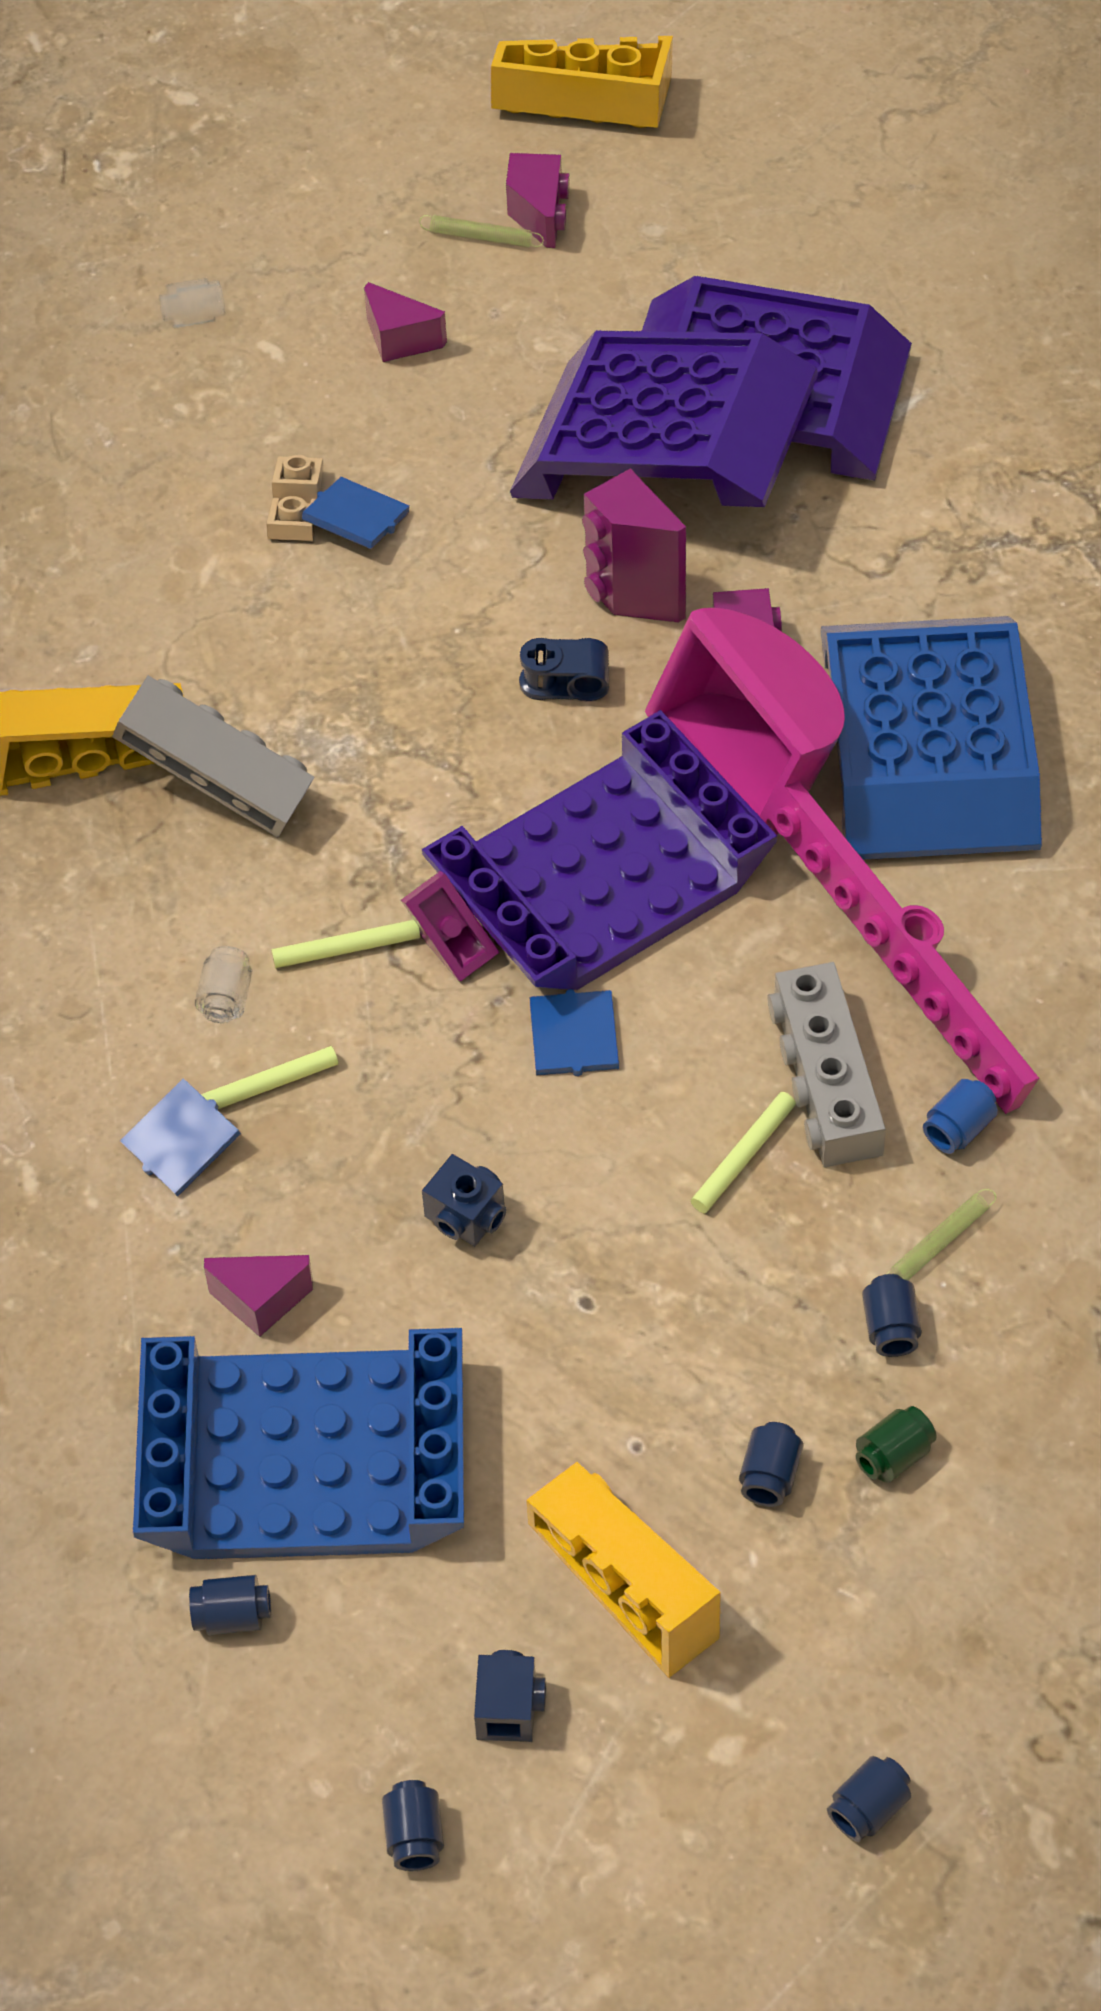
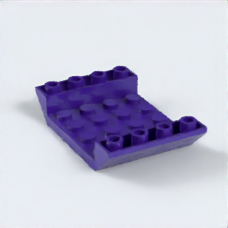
[642,276,912,481]
[510,330,818,507]
[422,710,777,990]

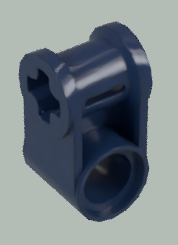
[519,638,609,701]

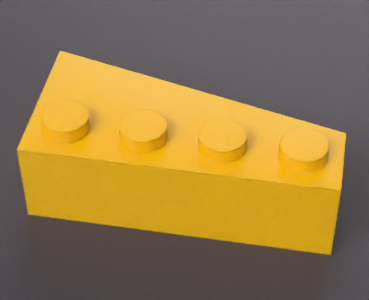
[491,36,673,128]
[0,683,184,796]
[526,1462,721,1678]

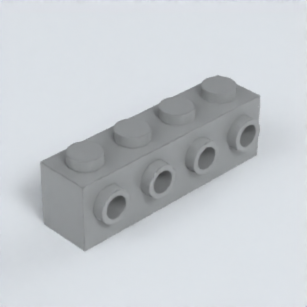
[112,675,315,838]
[767,962,886,1167]

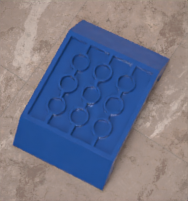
[821,616,1042,860]
[133,1328,464,1559]

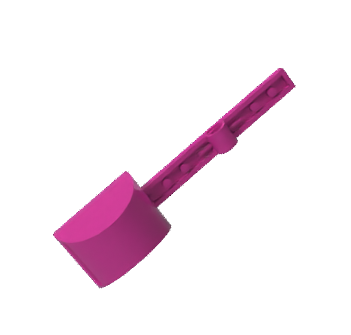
[645,608,1039,1114]

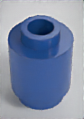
[923,1079,998,1154]

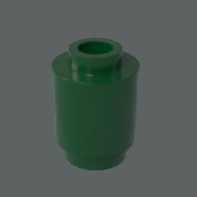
[855,1406,937,1483]

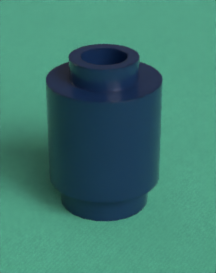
[862,1274,922,1357]
[739,1422,804,1507]
[189,1575,271,1635]
[827,1756,911,1842]
[382,1780,444,1871]

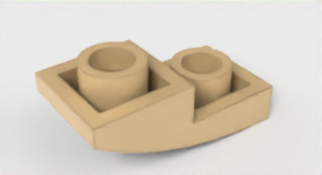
[266,455,323,541]

